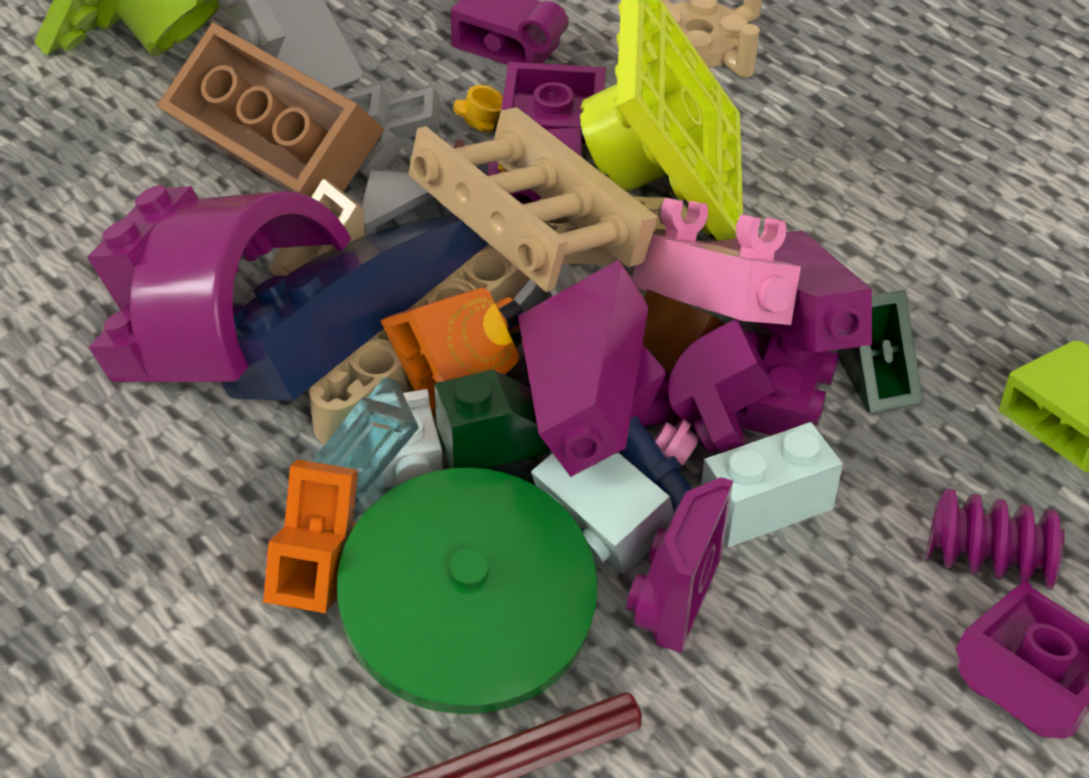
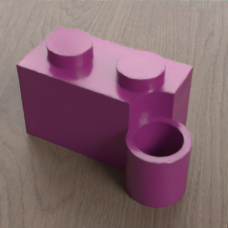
[450,0,569,65]

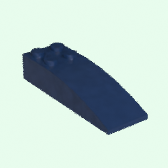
[221,214,489,401]

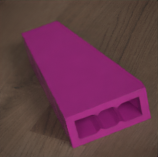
[706,230,872,353]
[518,260,648,477]

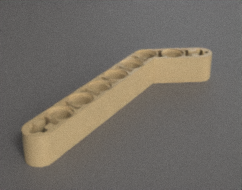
[309,197,688,447]

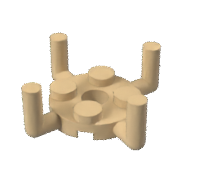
[661,0,762,78]

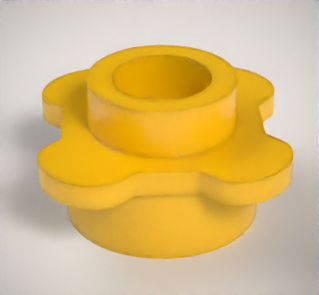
[453,85,503,133]

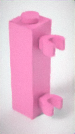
[632,198,801,325]

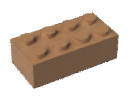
[157,22,385,197]

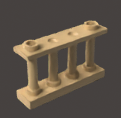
[408,107,658,292]

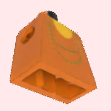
[380,287,523,419]

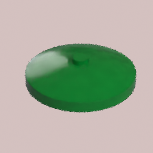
[337,468,597,714]

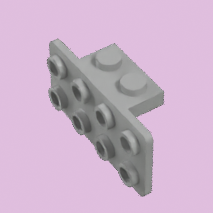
[219,0,362,91]

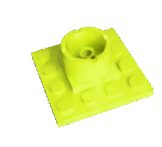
[580,0,743,241]

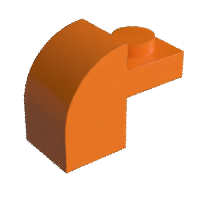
[263,459,359,613]

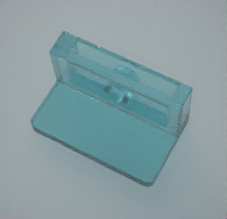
[311,377,419,505]

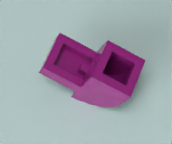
[668,319,776,454]

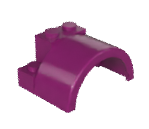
[87,185,351,382]

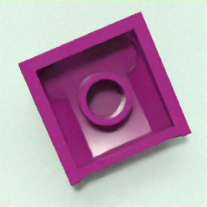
[626,477,733,653]
[956,580,1089,738]

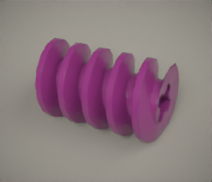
[925,488,1065,591]

